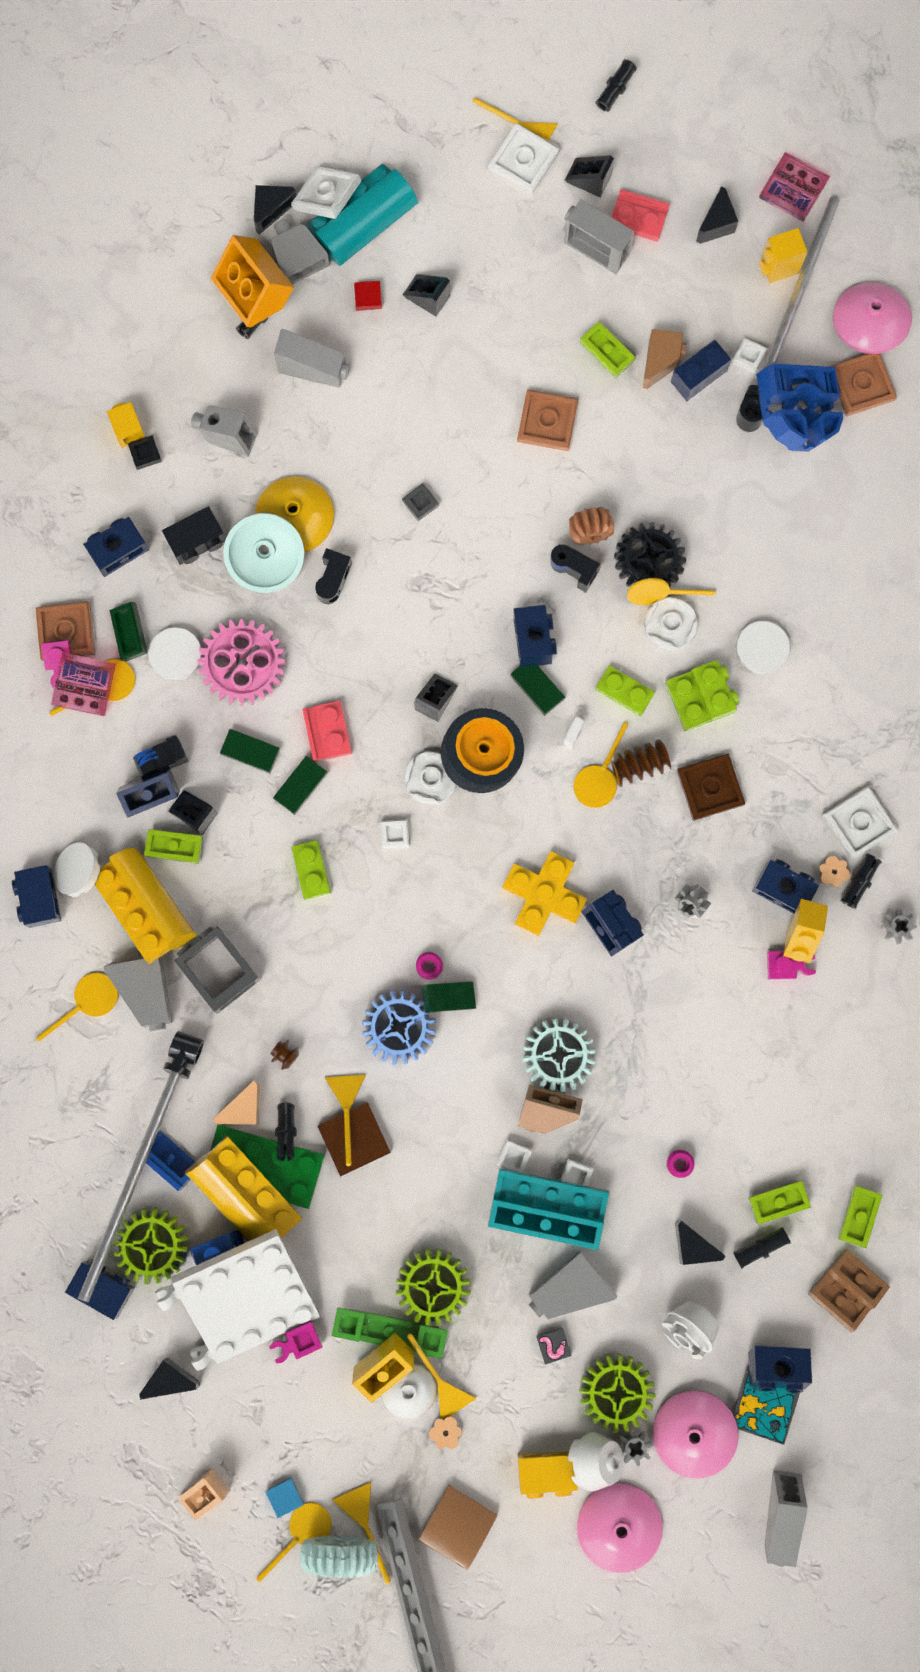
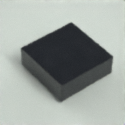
[128,435,162,470]

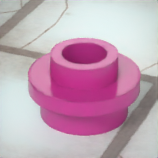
[416,952,443,980]
[666,1150,695,1178]

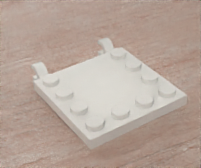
[156,1229,320,1371]

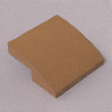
[808,1249,890,1332]
[418,1486,498,1570]

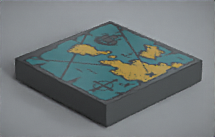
[733,1370,800,1445]

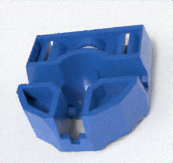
[756,364,843,452]

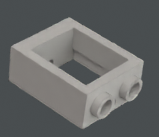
[563,199,634,274]

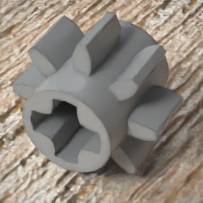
[675,884,711,918]
[881,909,917,944]
[619,1428,653,1466]

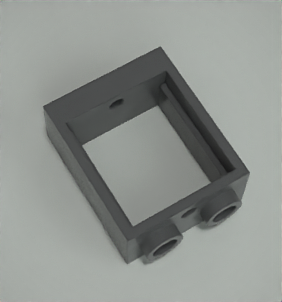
[174,926,260,1014]

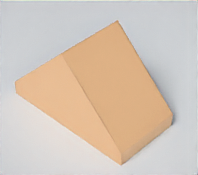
[213,1081,260,1125]
[178,1468,230,1521]

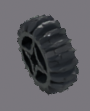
[614,522,686,588]

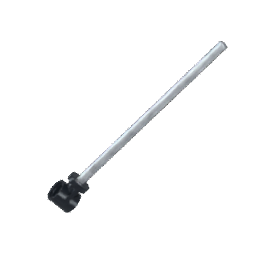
[736,197,840,432]
[78,1031,204,1302]

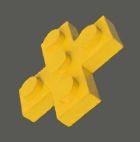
[502,851,587,937]

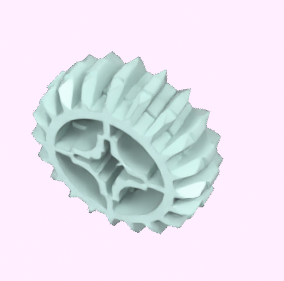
[522,1018,596,1093]
[300,1535,378,1578]

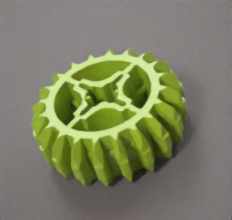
[113,1207,190,1285]
[396,1248,471,1326]
[579,1353,656,1433]

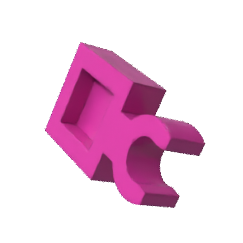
[41,640,73,688]
[767,951,816,980]
[269,1321,323,1363]

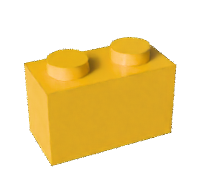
[759,228,808,283]
[783,899,828,963]
[352,1333,414,1403]
[518,1451,578,1499]

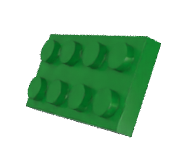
[210,1125,325,1209]

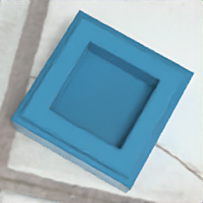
[266,1477,304,1518]

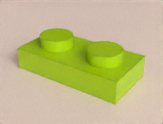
[580,322,636,378]
[595,665,655,717]
[144,829,203,864]
[291,840,331,900]
[748,1180,811,1225]
[838,1185,883,1249]

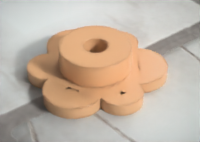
[819,856,850,887]
[429,1416,462,1449]

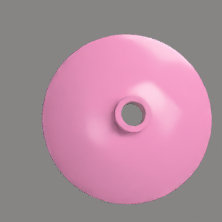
[833,282,912,354]
[653,1390,738,1478]
[577,1483,663,1573]

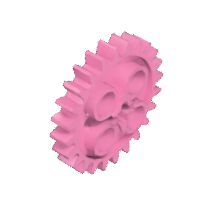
[198,618,285,706]

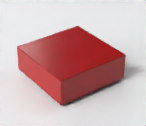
[354,281,382,311]

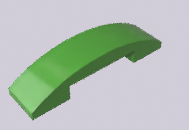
[331,1307,448,1359]

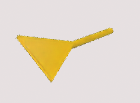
[473,98,558,141]
[325,1075,366,1166]
[407,1334,476,1420]
[332,1482,391,1584]

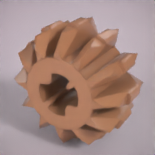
[569,507,614,545]

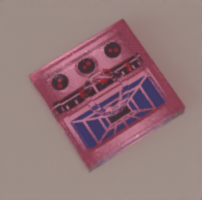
[759,152,830,222]
[50,652,116,716]

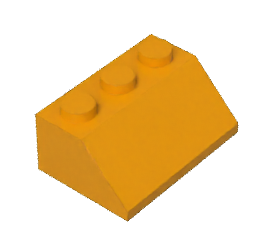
[211,235,294,327]

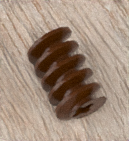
[611,739,671,787]

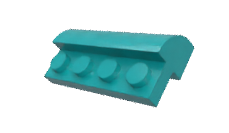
[305,163,419,267]
[488,1168,609,1250]

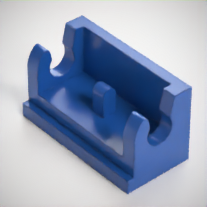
[136,1131,195,1191]

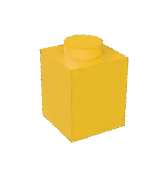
[106,402,145,448]

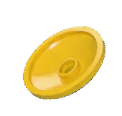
[255,476,334,553]

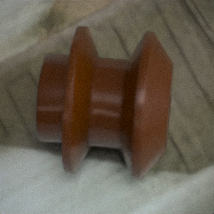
[270,1040,299,1070]

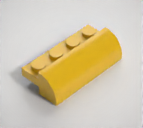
[94,848,197,965]
[185,1136,303,1242]

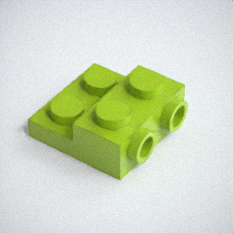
[665,660,739,732]

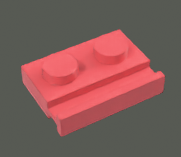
[612,189,670,242]
[302,701,352,762]

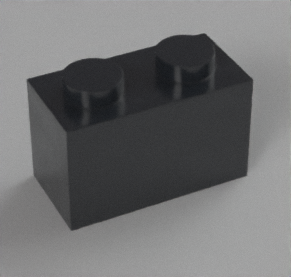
[162,506,226,565]

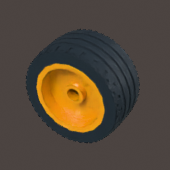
[441,708,524,793]

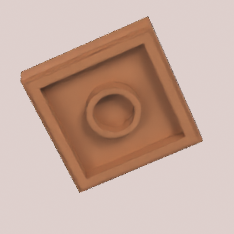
[829,354,897,417]
[517,389,578,451]
[36,601,95,661]

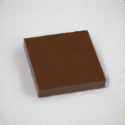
[677,753,745,821]
[317,1102,391,1177]

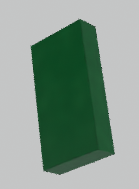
[109,602,148,662]
[510,665,566,716]
[220,729,280,774]
[273,756,328,815]
[422,981,476,1013]

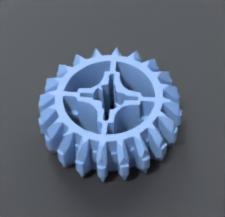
[362,990,436,1065]

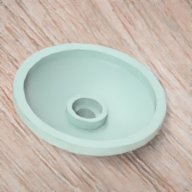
[223,513,304,593]

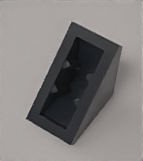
[565,155,614,198]
[253,185,297,235]
[696,186,738,244]
[402,274,450,317]
[414,673,458,722]
[168,790,218,835]
[675,1219,726,1265]
[139,1357,200,1400]

